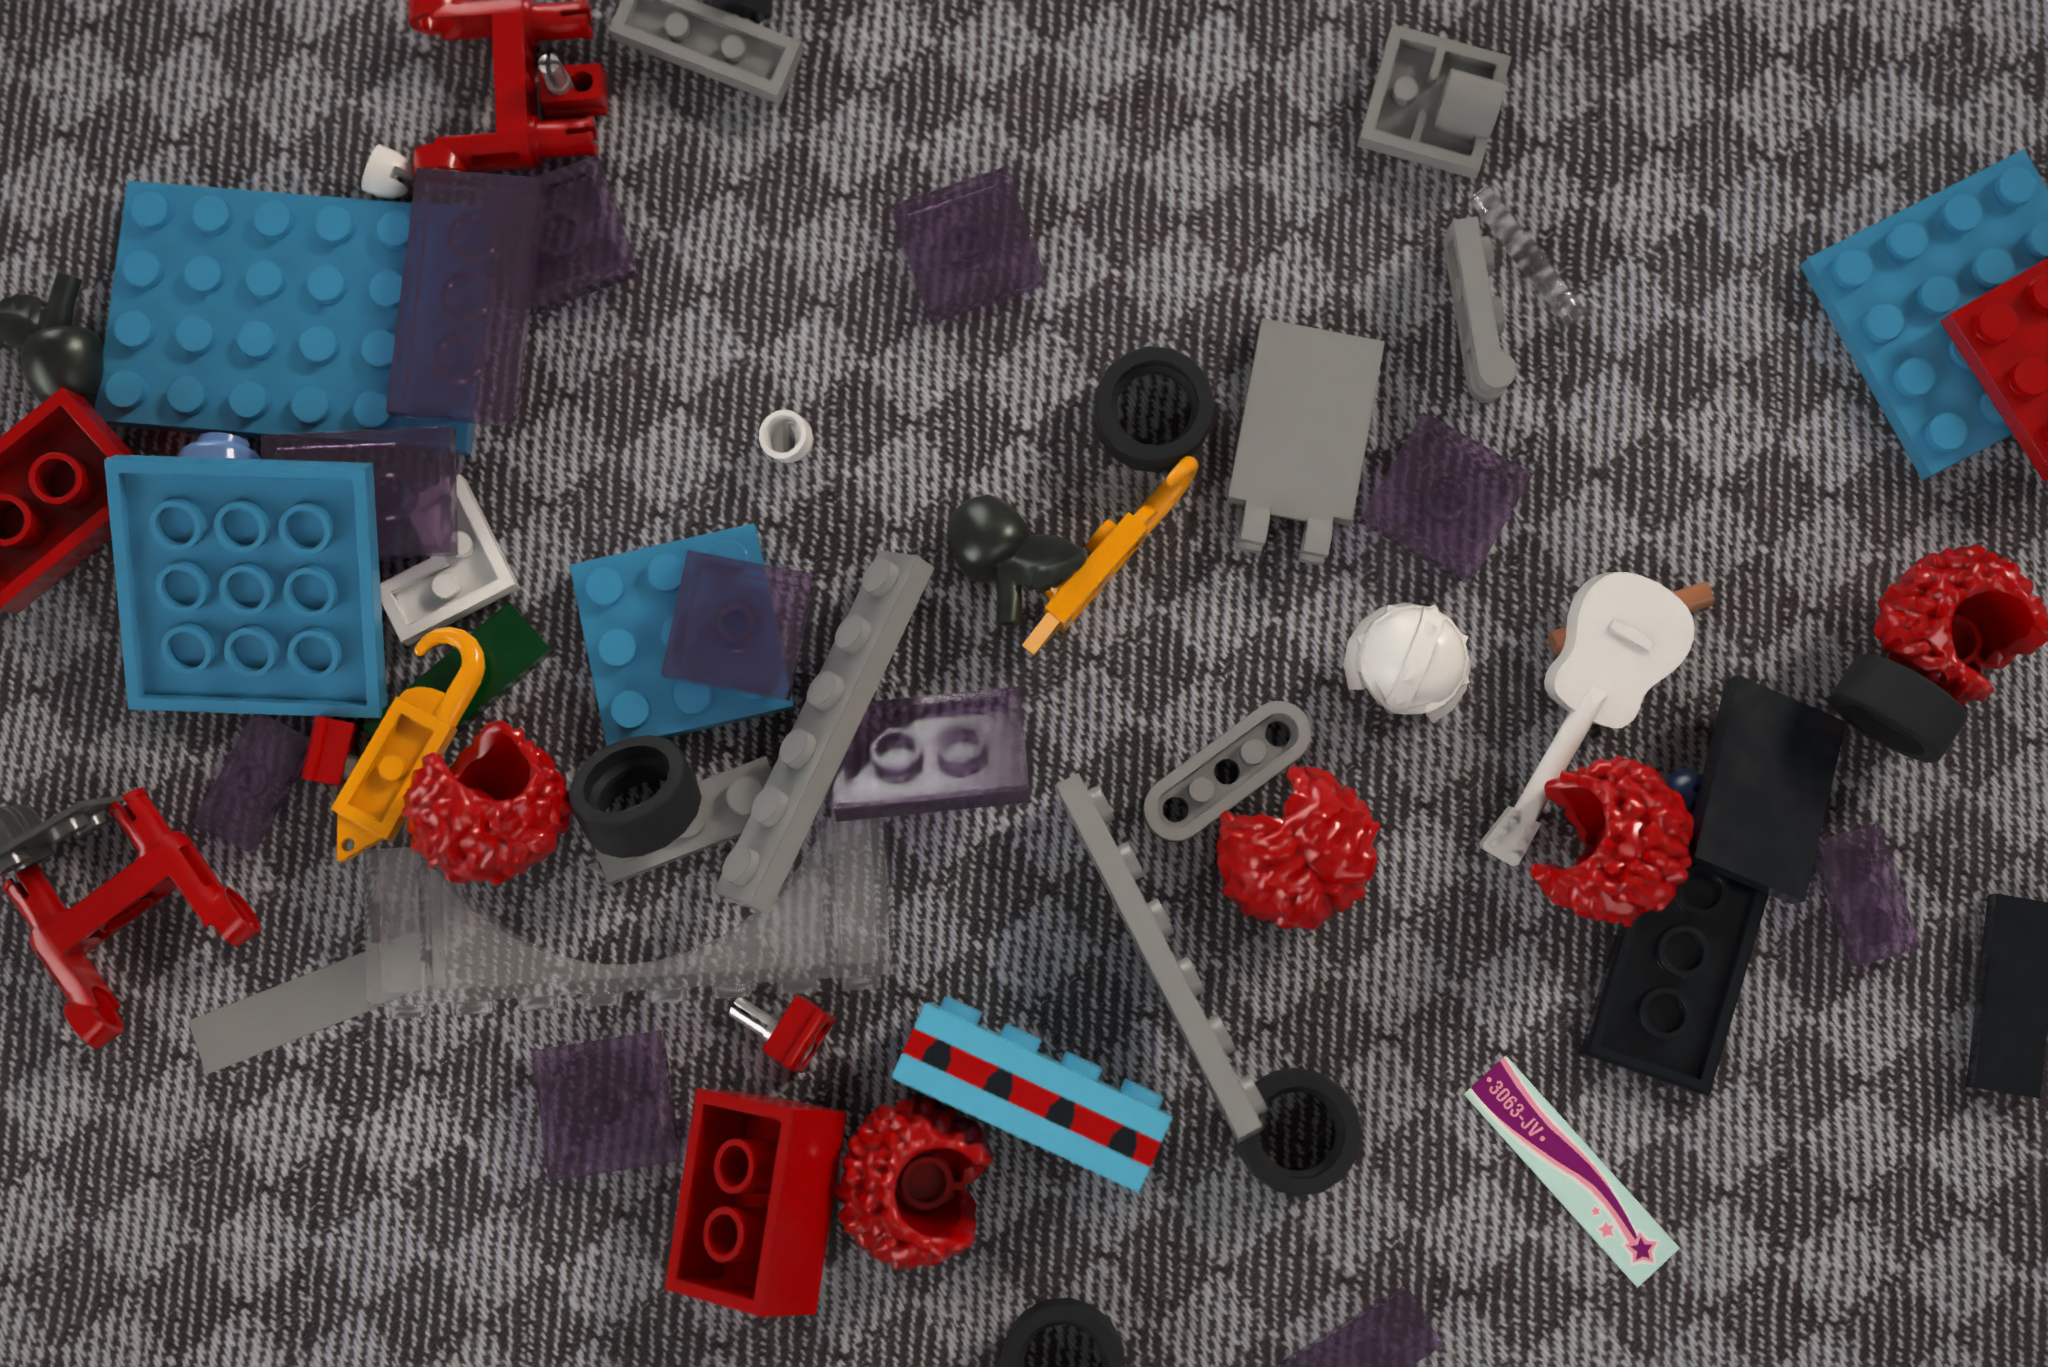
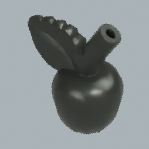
[0,271,104,404]
[948,494,1086,626]

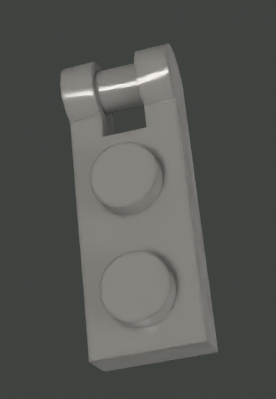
[1442,216,1517,404]

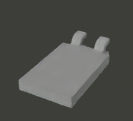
[1226,318,1385,566]

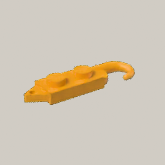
[1022,456,1198,656]
[331,627,486,863]

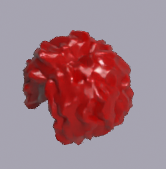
[1874,544,2048,706]
[401,720,573,886]
[1529,755,1694,927]
[1217,766,1381,930]
[835,1094,994,1270]

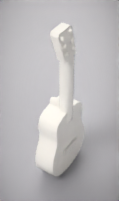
[1479,572,1695,866]

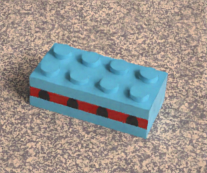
[891,996,1173,1193]

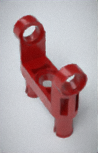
[408,0,599,186]
[1,788,261,1049]

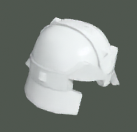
[1343,602,1471,723]

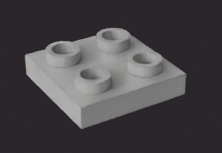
[1357,24,1512,179]

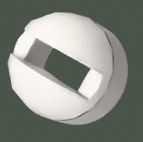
[361,144,414,199]
[759,410,814,463]

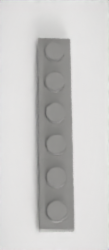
[713,550,934,915]
[1056,773,1268,1143]

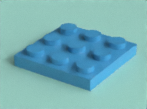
[569,523,796,746]

